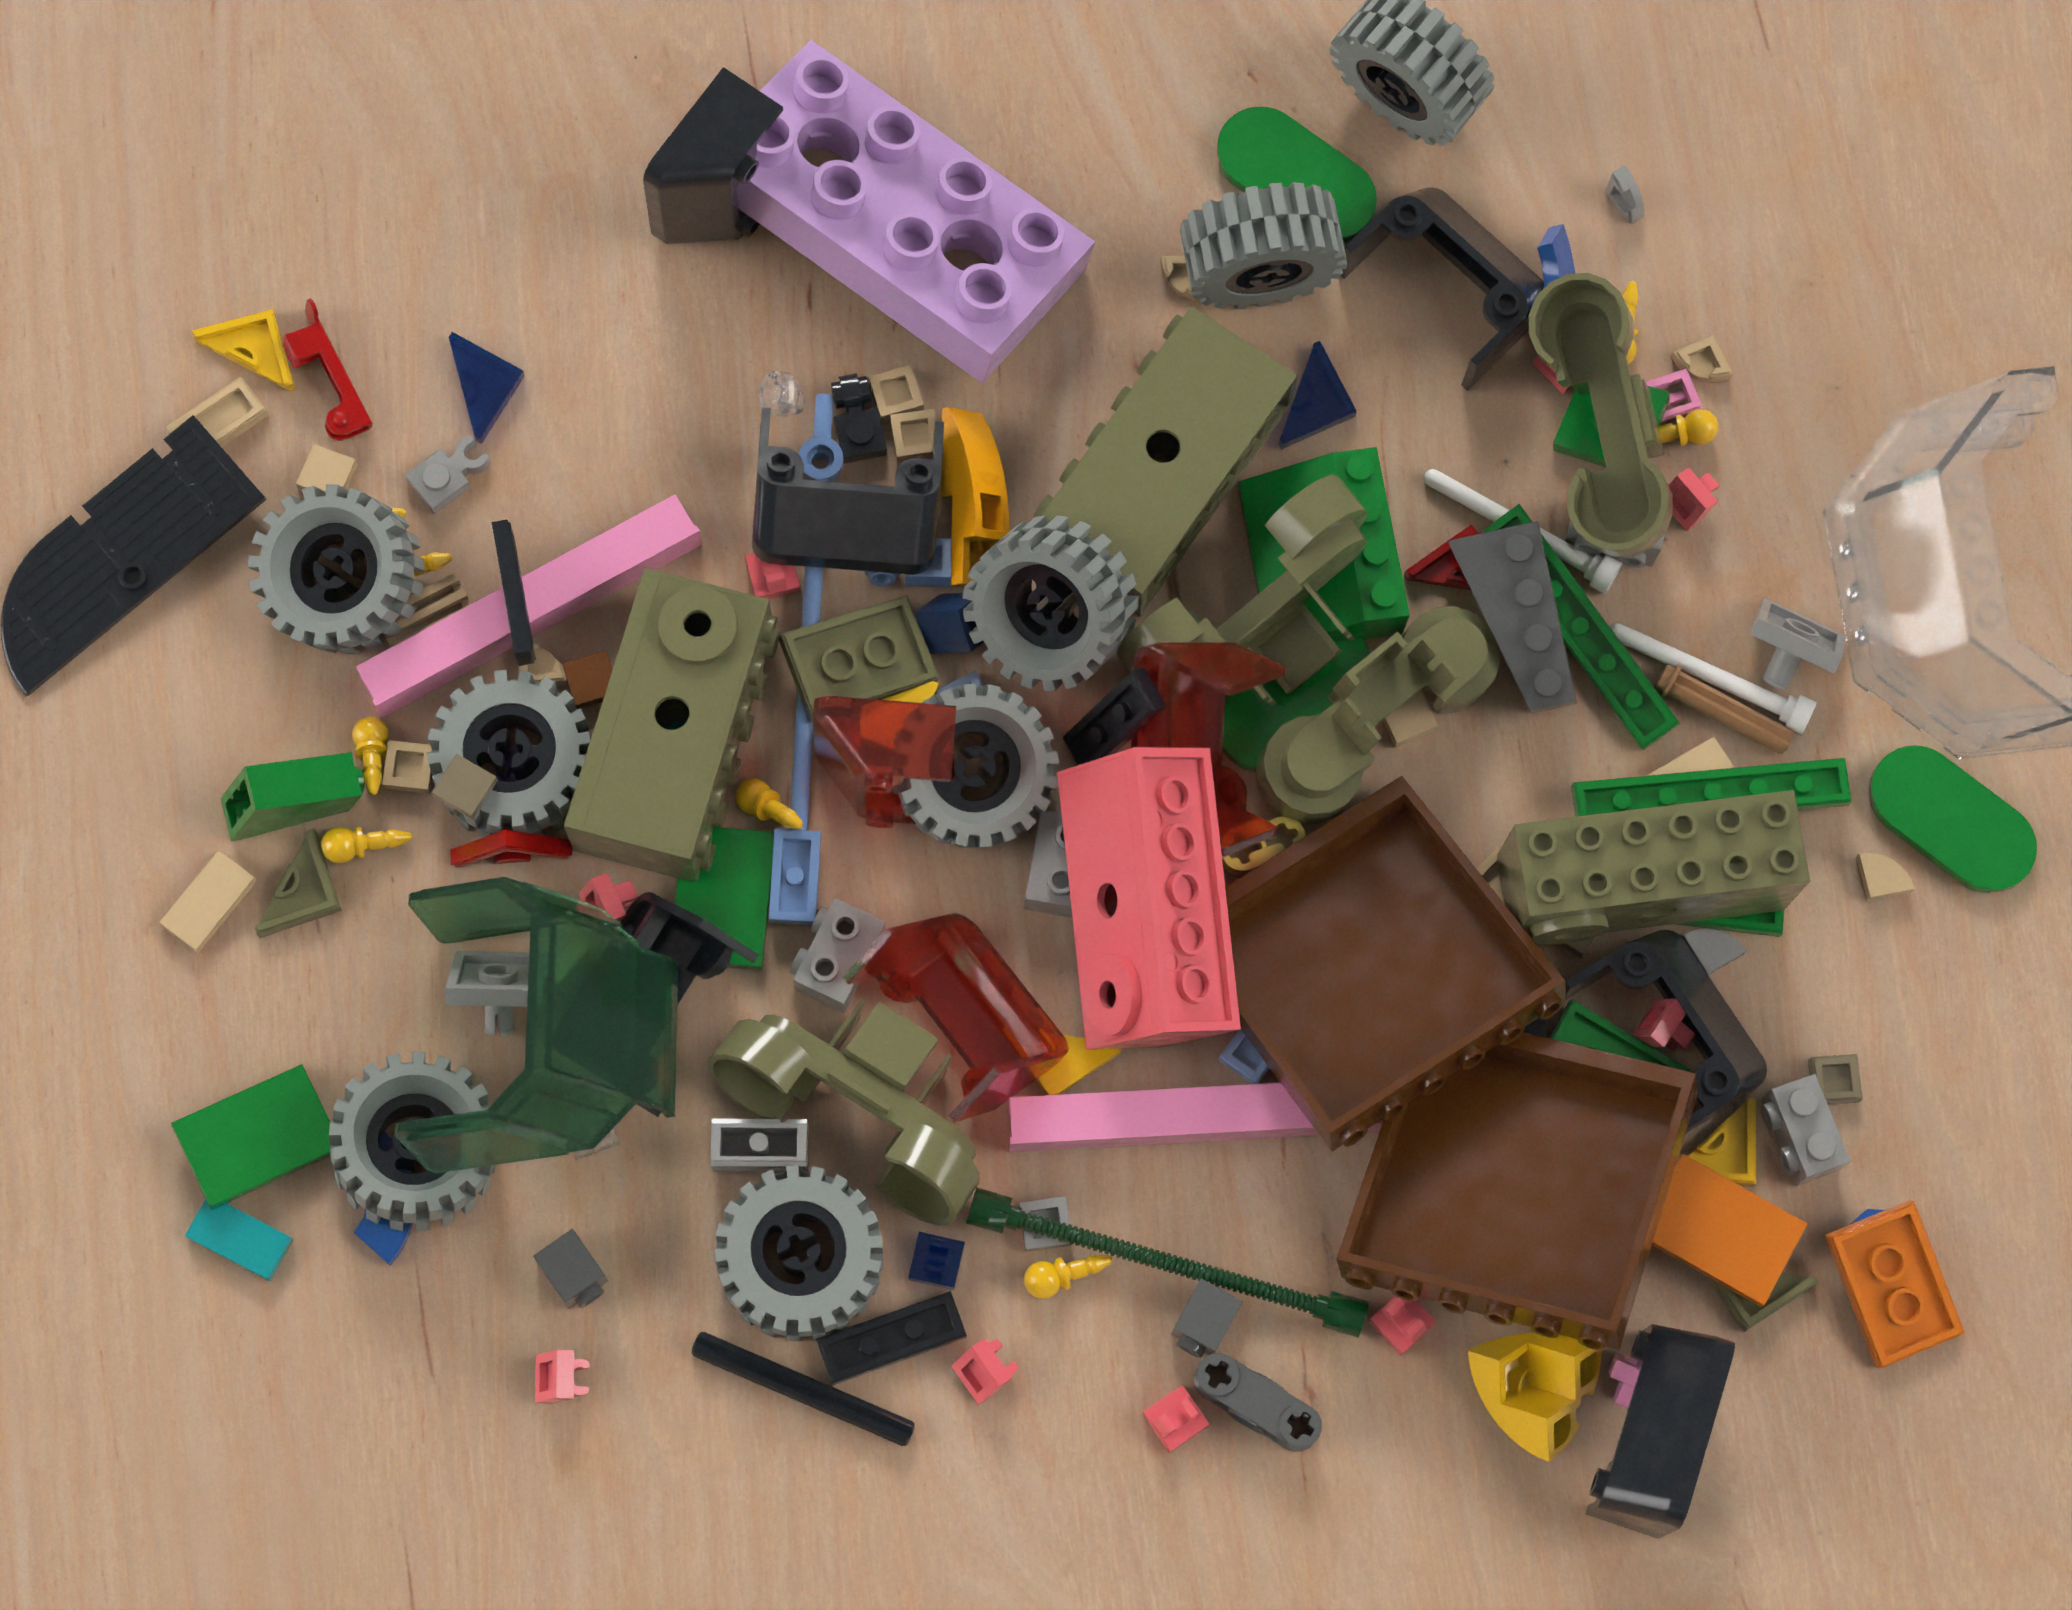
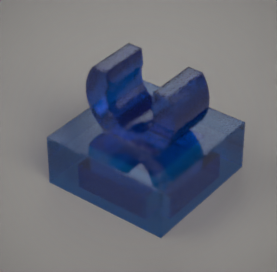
[908,1231,965,1290]

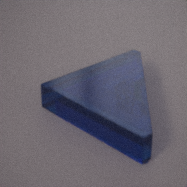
[449,332,525,444]
[1279,341,1357,450]

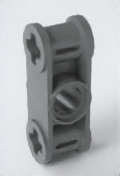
[1194,1353,1322,1452]

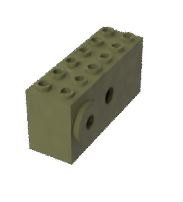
[1033,305,1297,617]
[564,567,780,882]
[1497,790,1811,945]

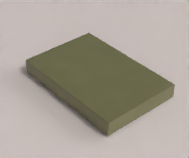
[778,595,939,723]

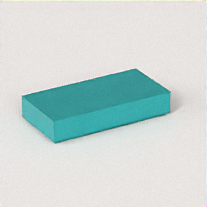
[185,1199,293,1281]

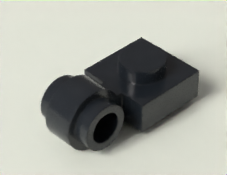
[831,373,887,464]

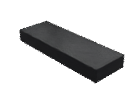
[491,519,536,666]
[1063,667,1167,765]
[816,1291,967,1386]

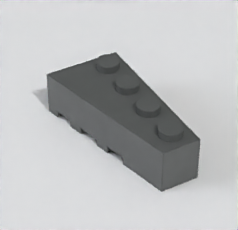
[1447,521,1577,713]

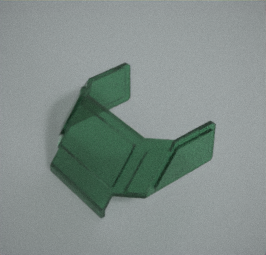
[395,877,678,1173]

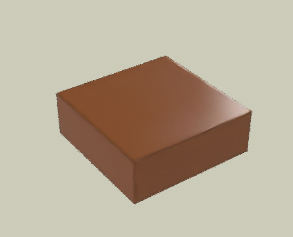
[562,650,612,709]

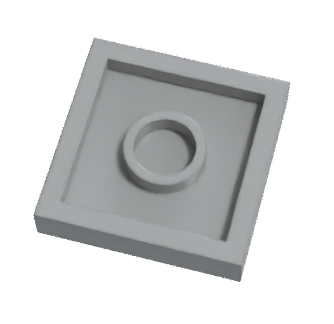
[1750,597,1846,690]
[445,951,550,1036]

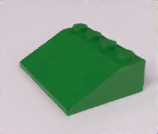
[1238,447,1410,642]

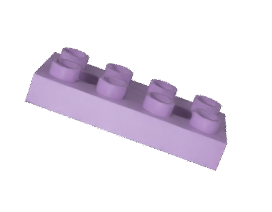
[736,40,1095,384]

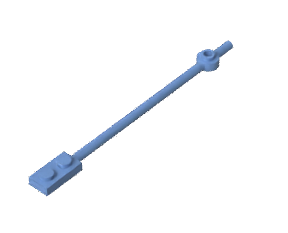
[769,394,843,926]

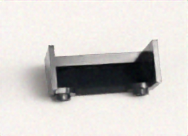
[643,67,783,244]
[1341,187,1544,391]
[752,407,944,575]
[549,892,759,1117]
[1565,930,1767,1134]
[1585,1324,1735,1539]

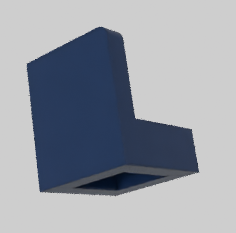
[915,593,984,654]

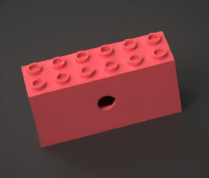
[1057,747,1241,1050]

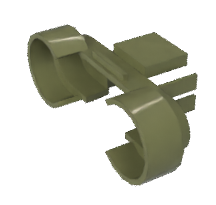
[1529,273,1673,557]
[1117,475,1367,706]
[1255,606,1500,824]
[707,999,980,1225]

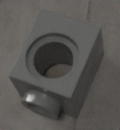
[533,1228,608,1309]
[1171,1278,1243,1358]

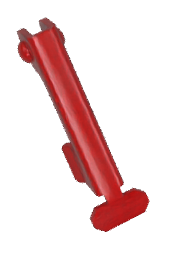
[282,298,373,441]

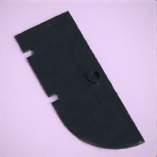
[1,415,267,697]

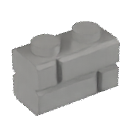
[711,1119,809,1173]

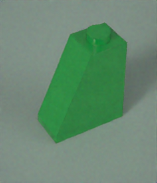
[220,752,364,841]

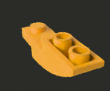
[941,407,1010,587]

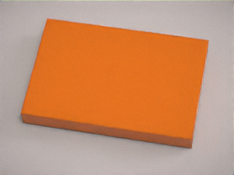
[1652,1153,1807,1307]
[1824,1200,1965,1369]

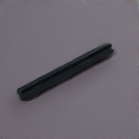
[691,1332,915,1446]

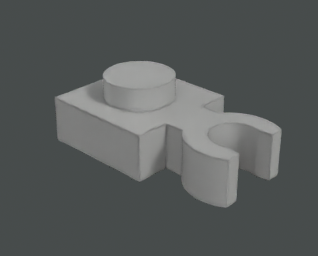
[405,436,491,514]

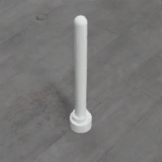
[1424,469,1623,594]
[1610,623,1817,735]

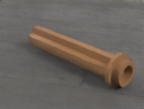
[1654,664,1794,754]

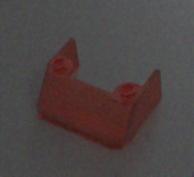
[1131,642,1286,857]
[812,696,957,828]
[842,913,1069,1123]

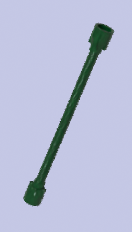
[966,1187,1369,1338]

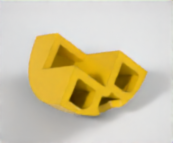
[1468,1332,1602,1462]

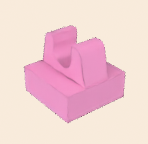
[1608,1352,1639,1408]

